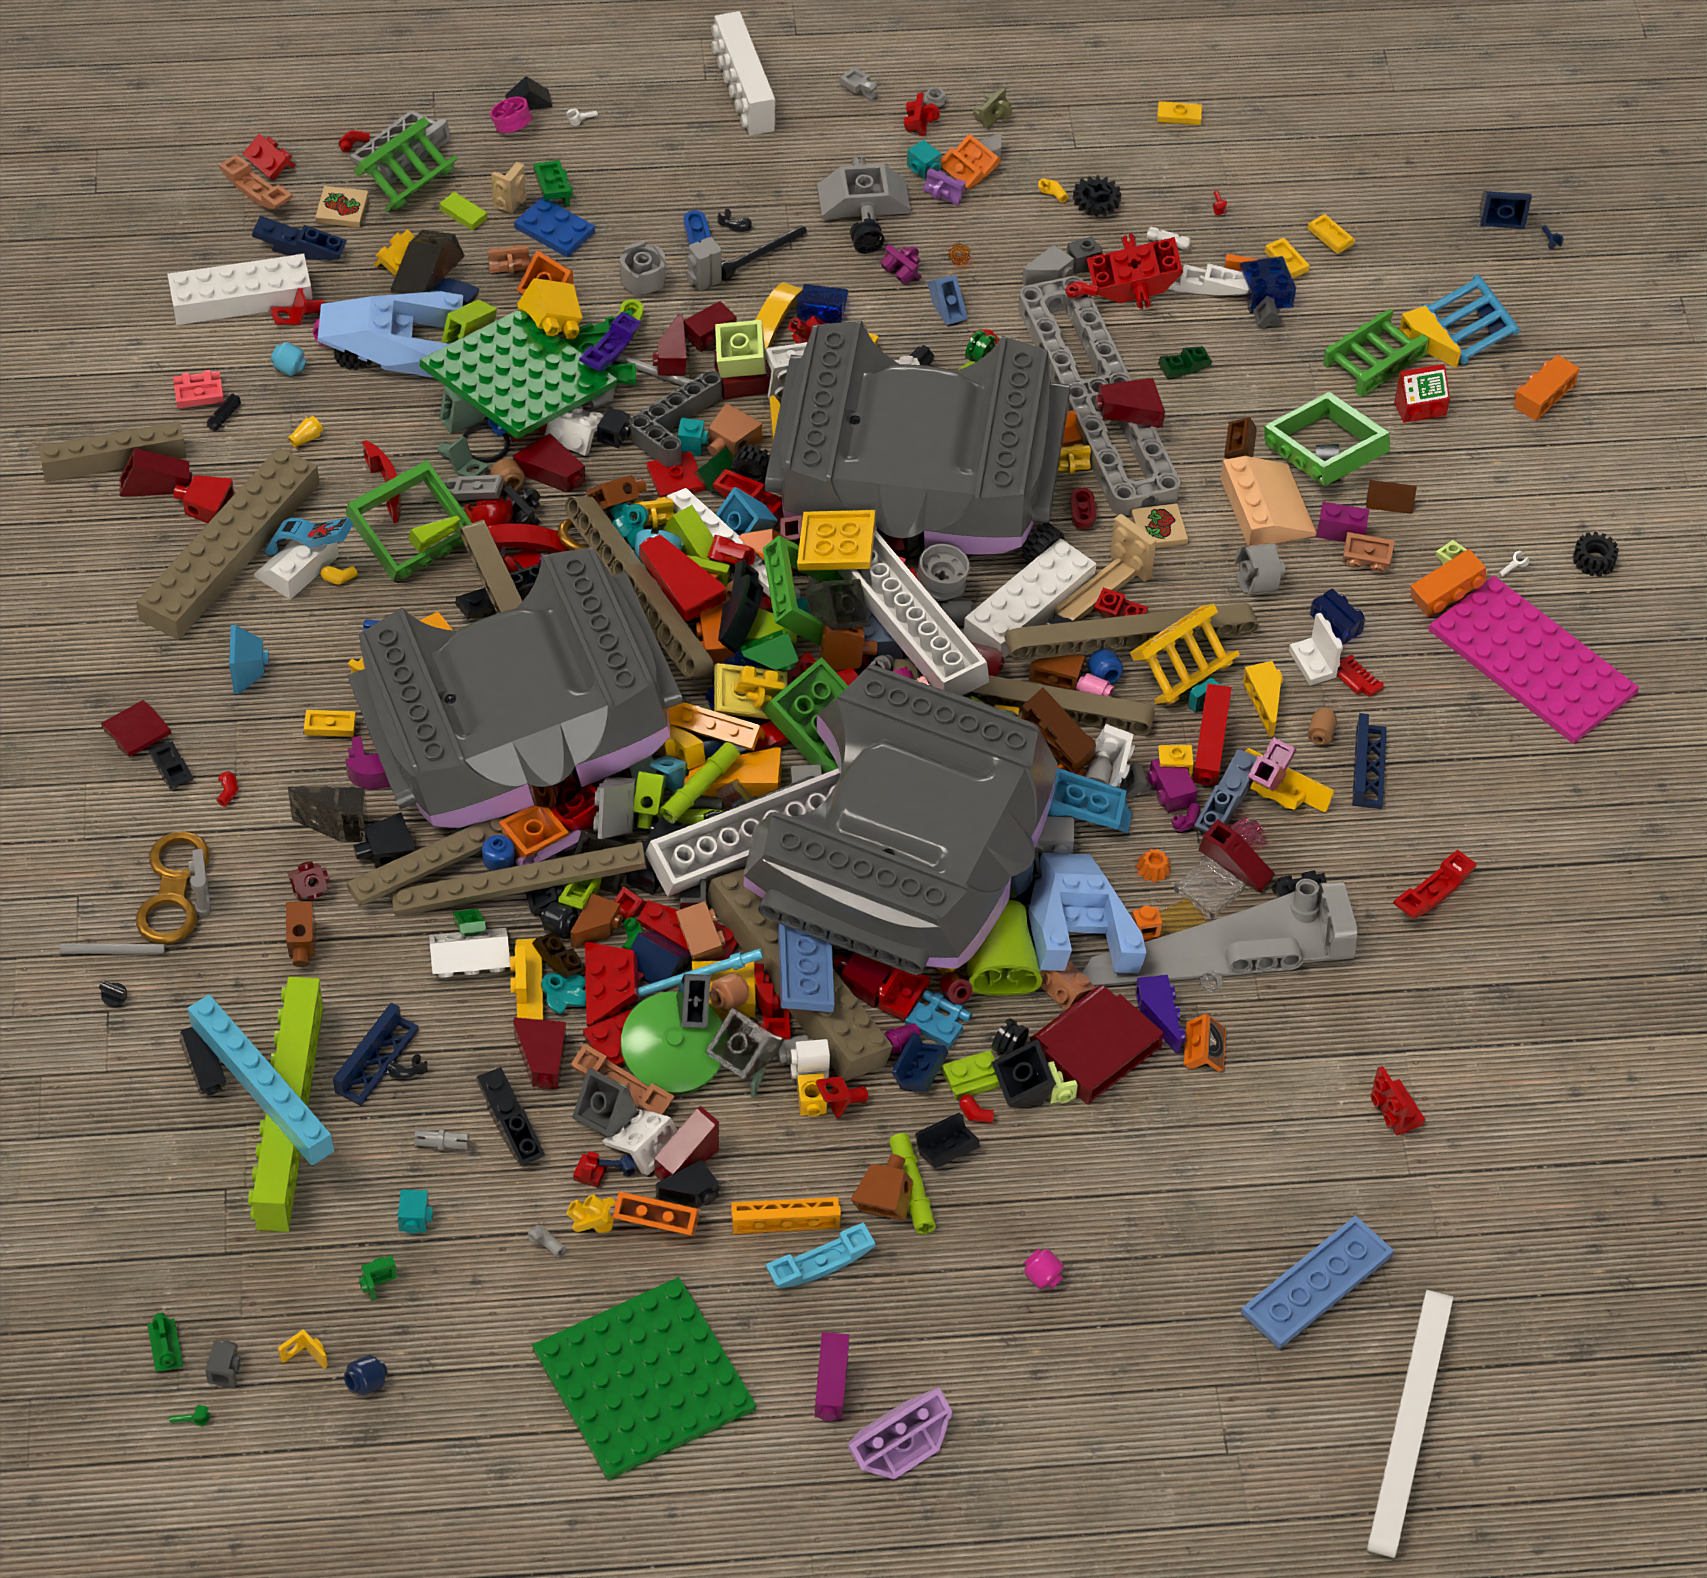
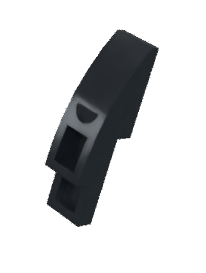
[718,560,764,653]
[455,564,541,619]
[476,1067,545,1166]

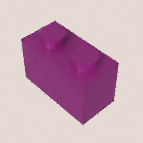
[1316,501,1369,542]
[1147,759,1198,813]

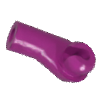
[1171,803,1201,832]

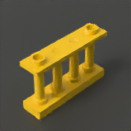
[1130,604,1240,705]

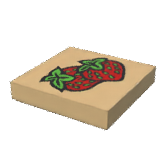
[315,186,369,228]
[1131,503,1188,548]

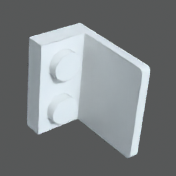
[765,342,807,400]
[1289,613,1343,686]
[1095,724,1135,788]
[603,1108,678,1175]

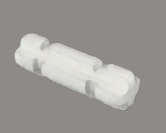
[1147,227,1191,250]

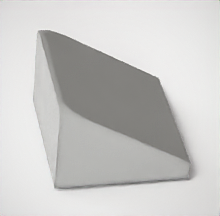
[979,134,1002,158]

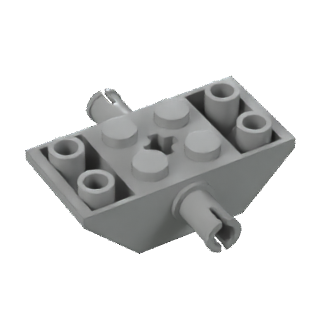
[817,156,911,222]

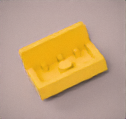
[373,229,427,279]

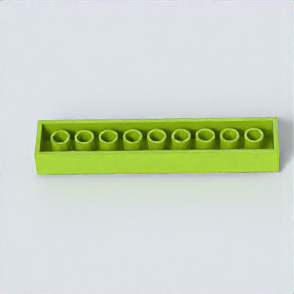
[248,977,324,1232]

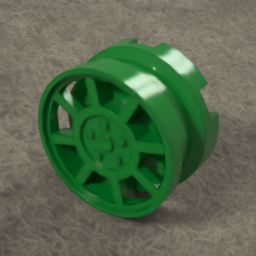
[965,330,997,362]

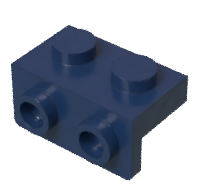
[892,1034,949,1092]

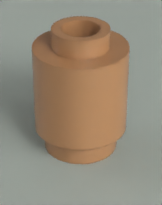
[1307,708,1337,745]

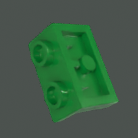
[533,160,573,206]

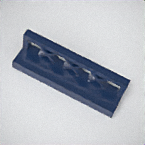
[1352,713,1387,809]
[333,1003,419,1106]

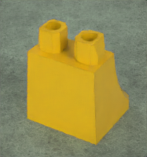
[517,278,583,339]

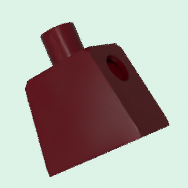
[833,952,892,1008]

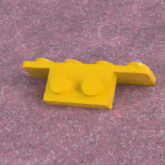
[1245,748,1334,812]
[510,939,543,1020]

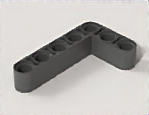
[630,371,723,468]

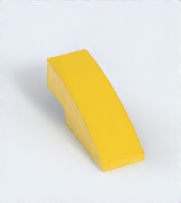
[655,725,706,770]

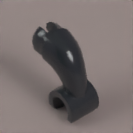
[717,209,752,232]
[386,1054,428,1079]

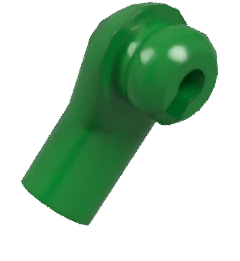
[621,917,643,950]

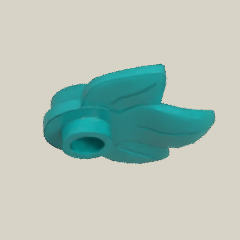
[611,503,649,548]
[541,973,586,1014]

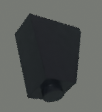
[179,1027,226,1096]

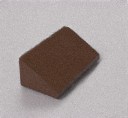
[1224,417,1257,459]
[1366,480,1417,514]

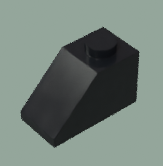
[656,1159,719,1208]

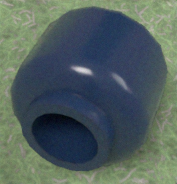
[344,1355,387,1396]

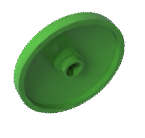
[621,991,726,1095]

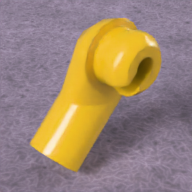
[1038,178,1069,203]
[320,565,358,585]

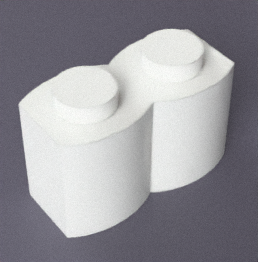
[790,1039,830,1083]

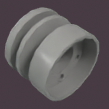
[916,544,969,608]

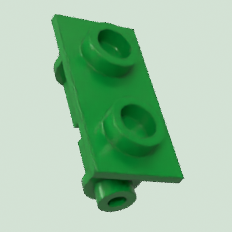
[147,1313,183,1372]

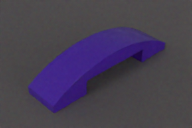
[579,312,642,371]

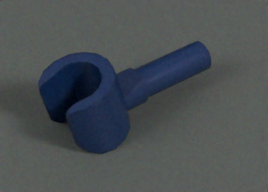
[1542,225,1564,249]
[598,1155,637,1176]

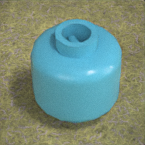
[270,342,307,376]

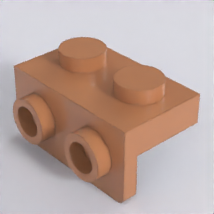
[1342,532,1395,572]
[1040,959,1095,1010]

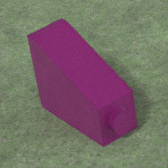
[814,1332,850,1421]

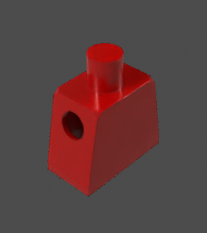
[174,475,235,523]

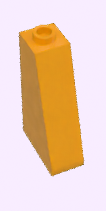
[684,748,782,801]

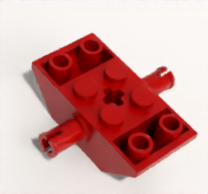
[1087,234,1183,309]

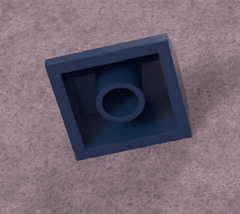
[1480,191,1532,229]

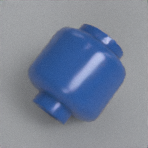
[1088,649,1123,684]
[482,835,515,871]

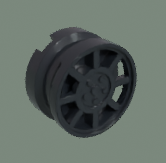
[850,218,885,254]
[992,1018,1029,1055]

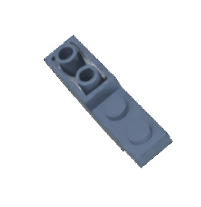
[1194,749,1258,832]

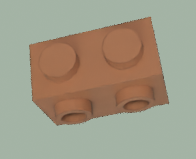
[676,901,726,961]

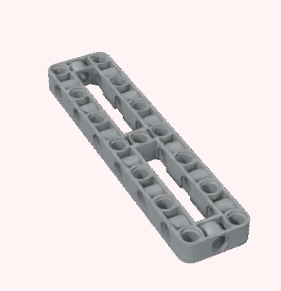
[1019,276,1180,516]

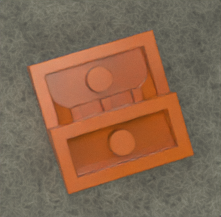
[941,134,1002,189]

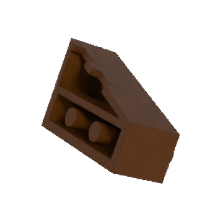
[1021,688,1096,774]

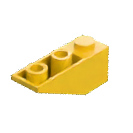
[1399,305,1461,368]

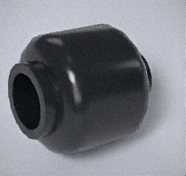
[541,901,579,938]

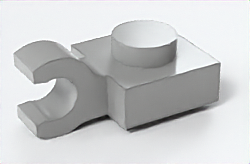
[839,67,877,101]

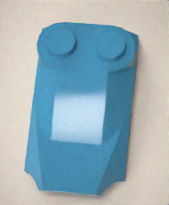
[1048,768,1132,834]

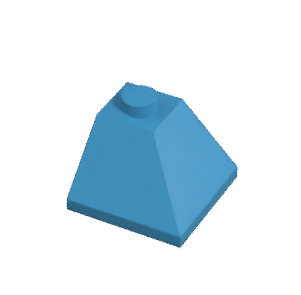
[715,487,778,536]
[229,625,269,694]

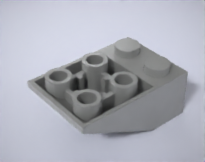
[594,777,636,839]

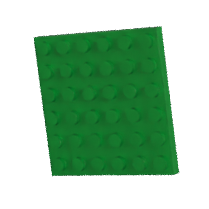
[419,310,618,439]
[532,1277,756,1481]

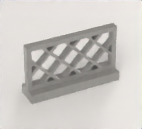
[350,110,451,185]

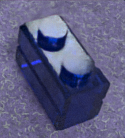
[1310,588,1365,645]

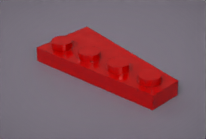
[638,900,738,961]

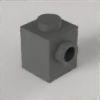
[1067,237,1103,274]

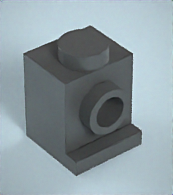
[205,1341,241,1388]

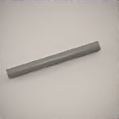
[616,354,692,386]
[60,943,165,954]

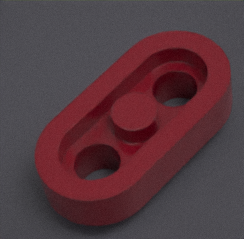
[1070,487,1096,529]

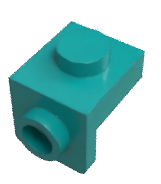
[1188,677,1224,713]

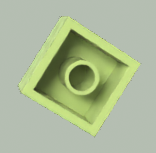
[715,320,766,378]

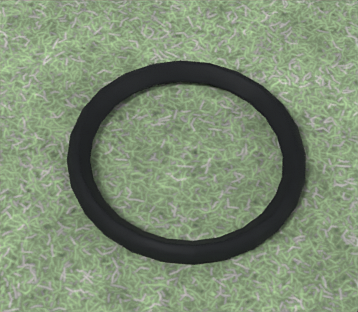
[462,424,510,462]

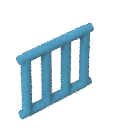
[1422,274,1520,365]

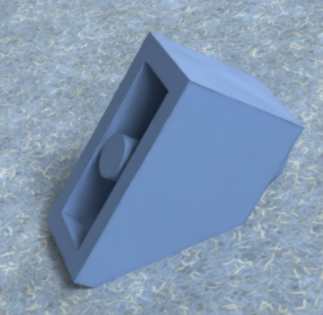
[927,275,968,325]

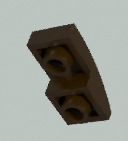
[532,932,585,978]

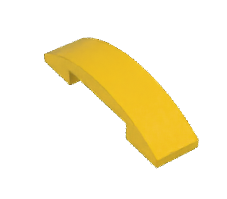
[755,282,804,349]

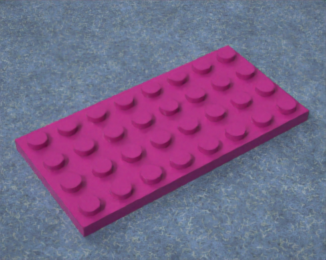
[1428,575,1639,744]

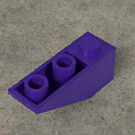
[1135,975,1185,1054]

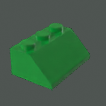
[741,628,799,672]

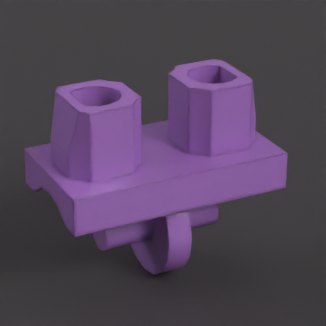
[923,168,966,205]

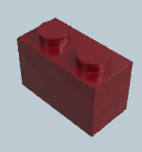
[683,301,737,352]

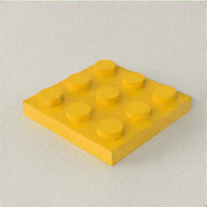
[797,510,876,570]

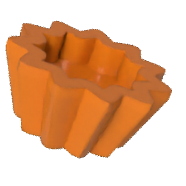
[1135,849,1171,883]

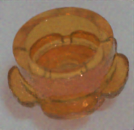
[948,243,970,265]

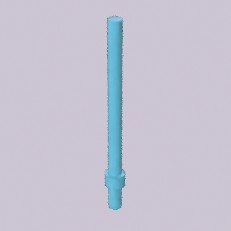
[638,948,764,998]

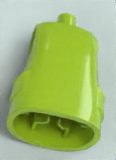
[966,900,1042,996]

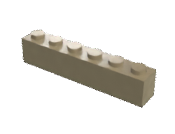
[38,422,187,482]

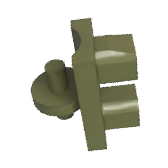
[973,88,1012,129]

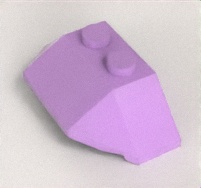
[847,1387,952,1479]

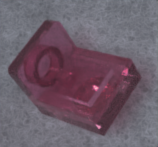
[1230,816,1266,846]

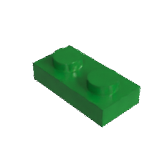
[453,908,486,936]

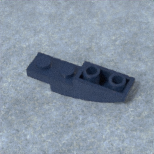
[252,216,347,260]

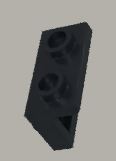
[915,1112,980,1169]

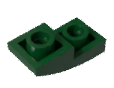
[1158,346,1212,379]
[694,446,735,491]

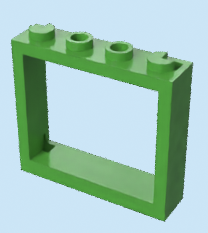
[1264,392,1390,486]
[345,460,472,581]
[763,535,851,646]

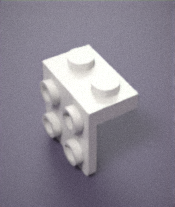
[545,406,604,455]

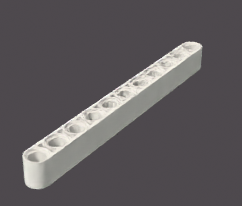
[1367,1290,1453,1558]

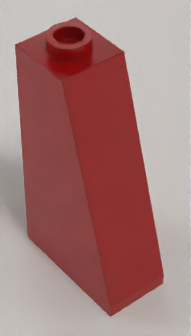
[639,534,726,622]
[1193,683,1232,786]

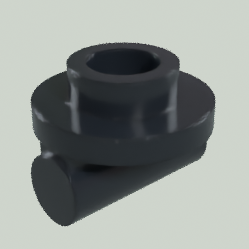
[99,980,127,1006]

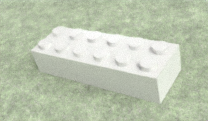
[712,11,775,136]
[168,254,312,325]
[964,538,1097,658]

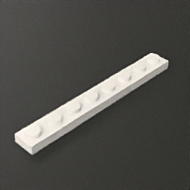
[667,488,800,600]

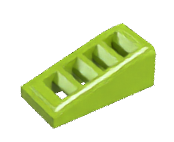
[408,516,460,553]
[558,877,601,909]

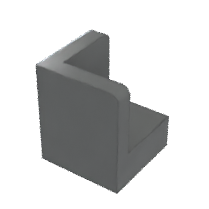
[680,879,706,910]

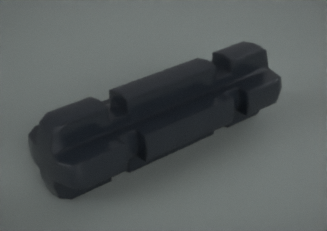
[206,394,241,431]

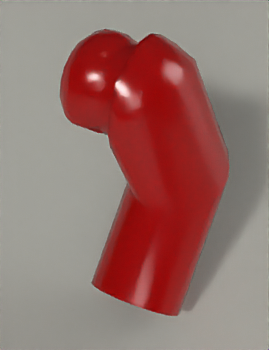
[216,771,239,807]

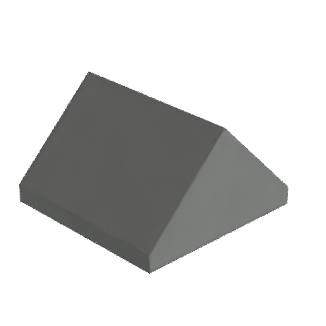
[572,1068,638,1137]

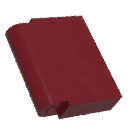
[1030,985,1164,1105]

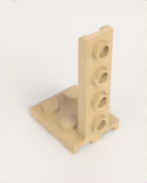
[1054,514,1157,622]

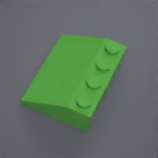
[763,657,848,774]

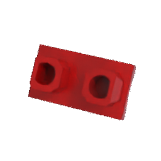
[903,93,940,136]

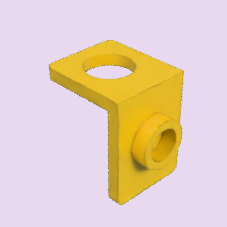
[1158,745,1193,778]
[278,1329,328,1369]

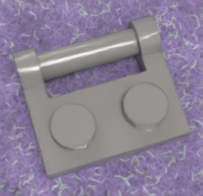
[188,849,211,917]

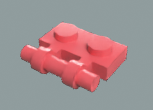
[173,370,224,408]

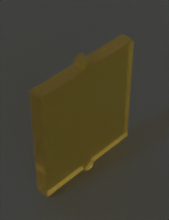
[1159,898,1207,936]

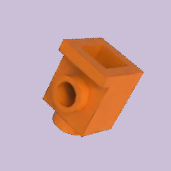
[1131,905,1163,942]

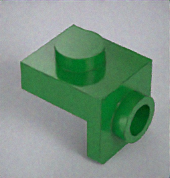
[358,1256,397,1301]

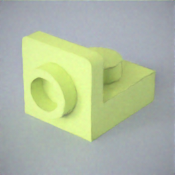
[1048,1062,1078,1104]

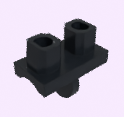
[503,485,540,526]

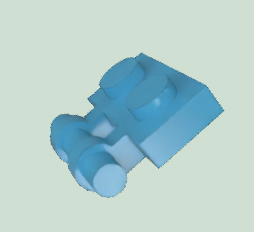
[905,990,972,1049]

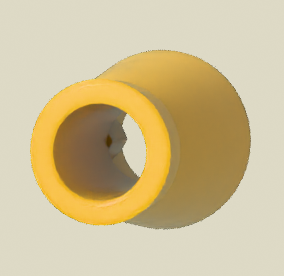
[288,416,324,448]

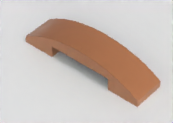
[219,155,293,209]
[570,1043,674,1115]

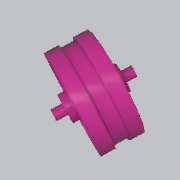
[490,97,532,133]

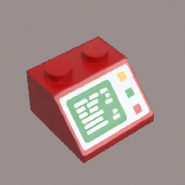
[1394,364,1450,423]

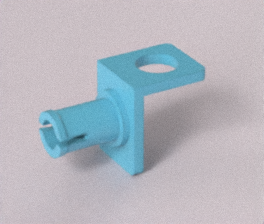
[650,755,689,791]

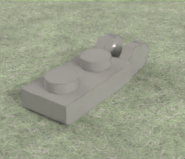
[443,475,505,500]

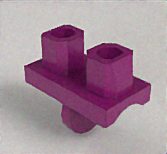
[880,244,922,285]

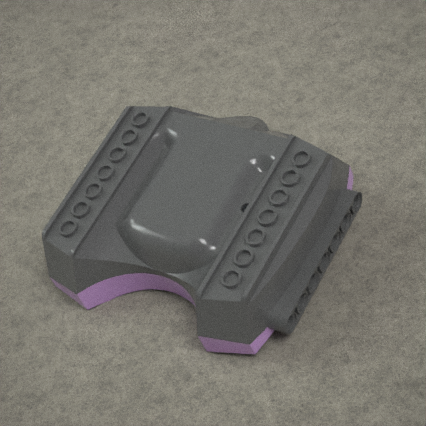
[765,321,1070,558]
[347,547,683,828]
[744,665,1057,975]

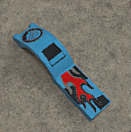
[264,517,354,556]

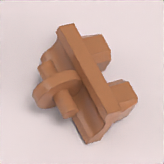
[487,245,530,274]

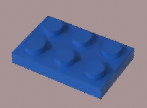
[514,197,595,257]

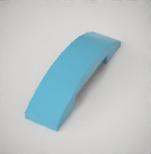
[766,1222,875,1288]

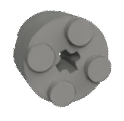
[620,242,666,297]
[1235,543,1285,594]

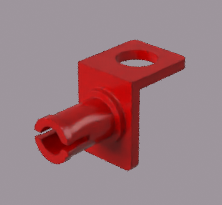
[270,288,325,325]
[788,315,827,344]
[815,1076,868,1118]

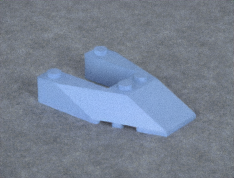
[317,291,463,378]
[1028,852,1147,974]

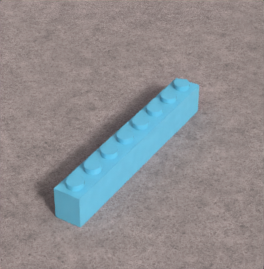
[187,994,334,1166]

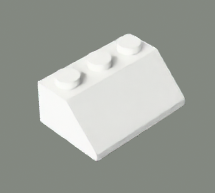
[254,539,339,600]
[429,928,510,977]

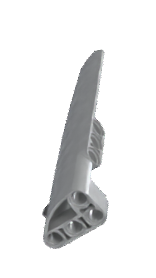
[1082,879,1357,987]

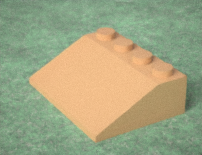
[1220,456,1317,546]

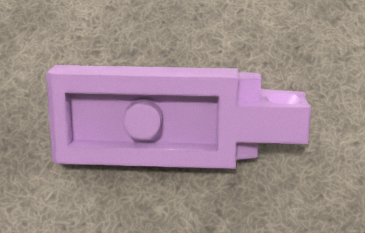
[515,830,584,866]

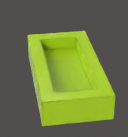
[439,192,488,231]

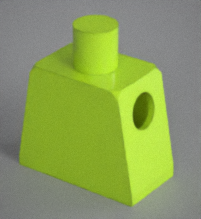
[633,772,667,829]

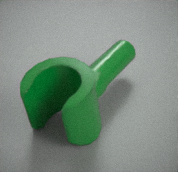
[169,1405,211,1427]

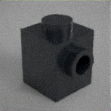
[597,407,631,449]

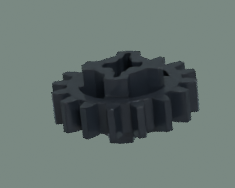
[1073,175,1122,217]

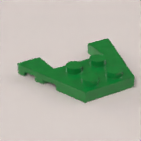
[564,310,637,385]

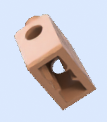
[707,403,762,456]

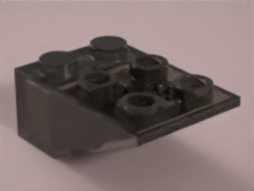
[390,230,465,294]
[288,786,368,842]

